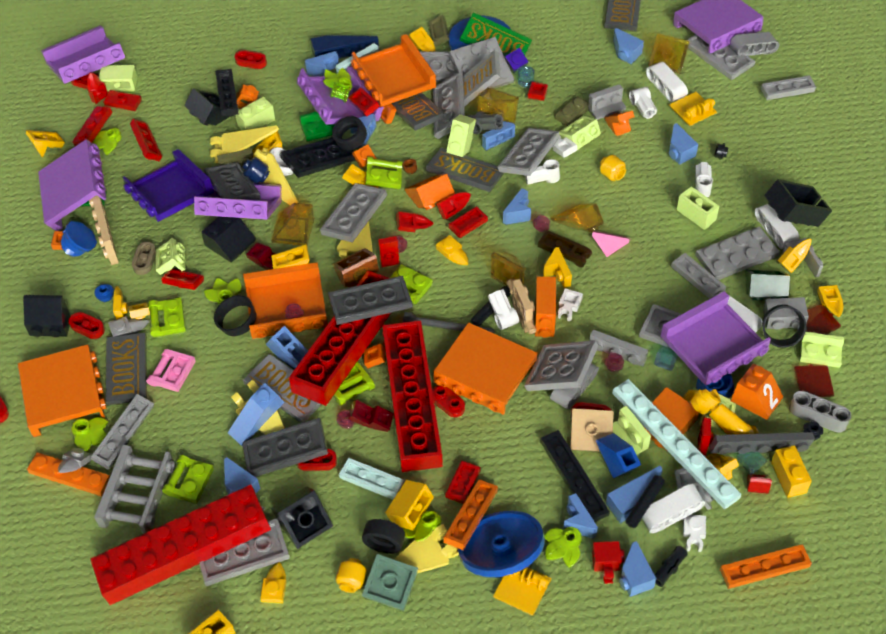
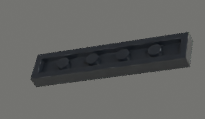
[215,69,239,117]
[540,430,610,522]

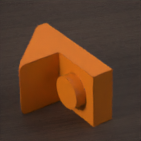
[604,110,634,136]

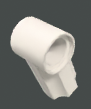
[629,87,657,119]
[525,159,560,185]
[695,162,713,197]
[488,289,519,330]

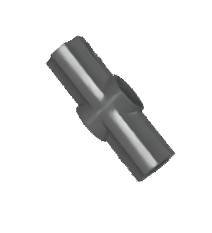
[466,111,504,134]

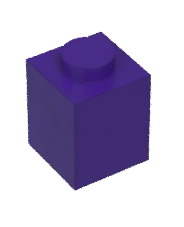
[505,47,528,74]

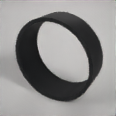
[214,295,256,336]
[762,305,807,348]

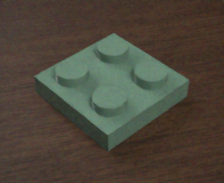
[362,554,419,611]

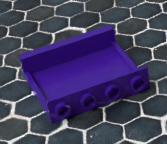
[123,149,214,222]

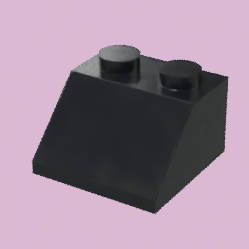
[184,88,229,126]
[201,216,256,263]
[23,295,71,337]
[271,486,333,549]

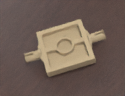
[507,279,536,334]

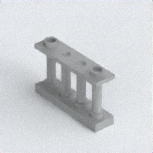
[94,445,175,534]

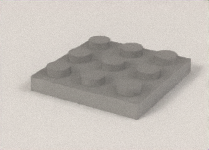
[449,37,514,93]
[524,340,598,391]

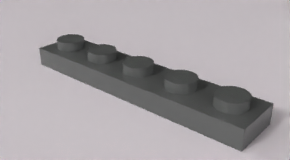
[709,432,815,455]

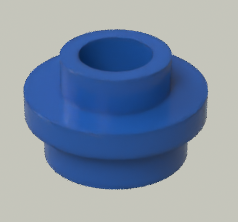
[94,284,114,302]

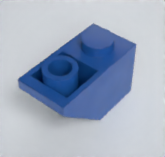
[596,433,641,479]

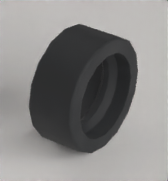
[332,116,367,150]
[362,519,405,554]

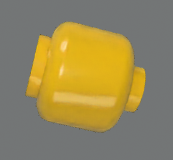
[600,155,626,181]
[336,558,367,593]

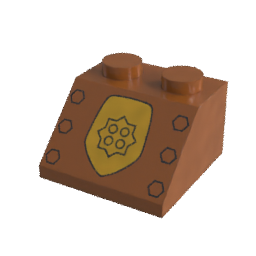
[332,248,379,287]

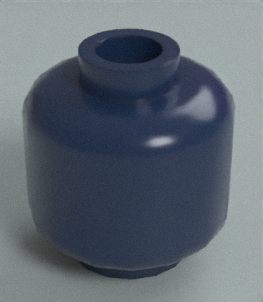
[242,157,270,184]

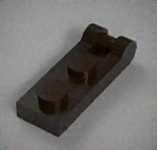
[538,230,592,268]

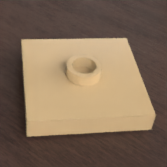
[570,409,613,452]

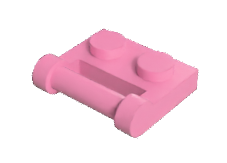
[146,349,196,392]

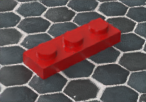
[72,107,112,146]
[130,119,163,162]

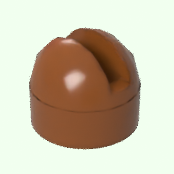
[402,159,417,174]

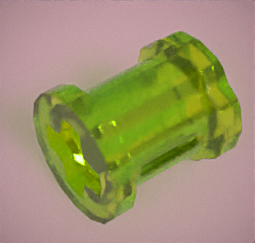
[330,83,351,102]

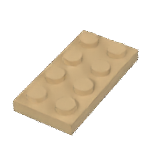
[89,195,119,265]

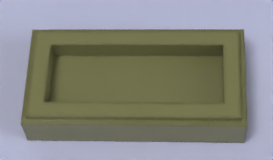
[429,15,450,46]

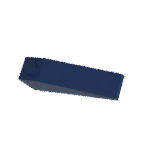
[310,35,379,59]

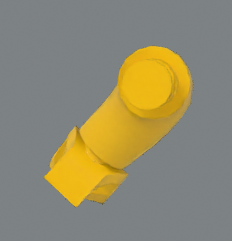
[691,389,759,435]

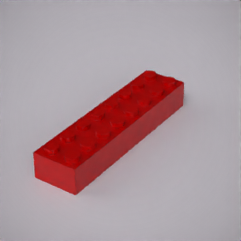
[289,270,392,406]
[382,321,443,472]
[90,484,272,605]

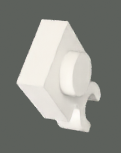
[552,136,577,158]
[558,288,583,321]
[683,514,706,552]

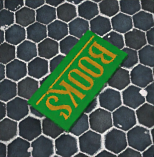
[460,12,532,57]

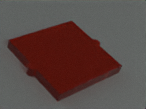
[806,304,841,335]
[794,364,834,397]

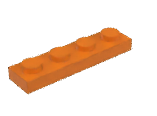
[27,452,110,496]
[444,479,498,550]
[720,544,812,589]

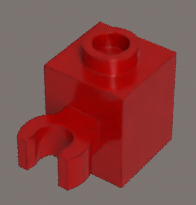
[592,541,625,584]

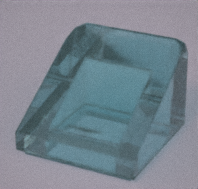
[654,346,679,371]
[737,452,767,474]

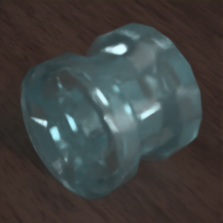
[518,66,535,87]

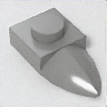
[108,316,149,337]
[58,448,92,473]

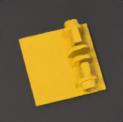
[669,92,717,126]
[493,567,552,616]

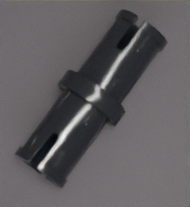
[655,546,688,587]

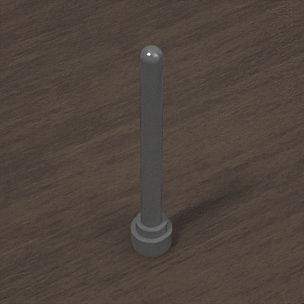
[403,311,495,333]

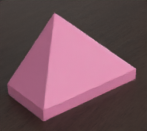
[592,231,630,257]

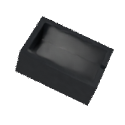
[764,179,832,227]

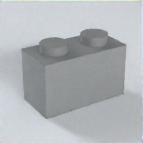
[763,297,809,329]

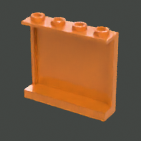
[351,34,436,107]
[243,262,328,339]
[434,322,538,415]
[18,344,107,437]

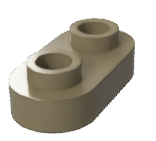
[132,242,156,275]

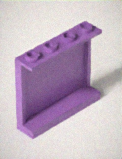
[674,0,763,54]
[41,26,125,84]
[297,67,384,125]
[38,139,106,231]
[194,183,282,220]
[660,291,771,386]

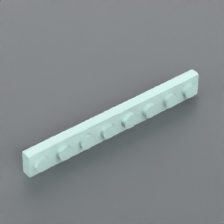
[612,379,742,510]

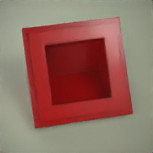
[747,474,772,494]

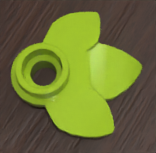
[323,68,352,92]
[92,128,121,155]
[204,278,241,304]
[72,417,108,451]
[403,511,441,542]
[544,527,582,568]

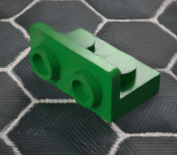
[300,112,335,142]

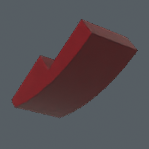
[246,243,276,270]
[348,399,394,432]

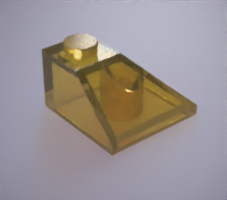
[648,33,690,74]
[477,87,519,124]
[271,203,315,245]
[551,203,604,233]
[491,251,525,286]

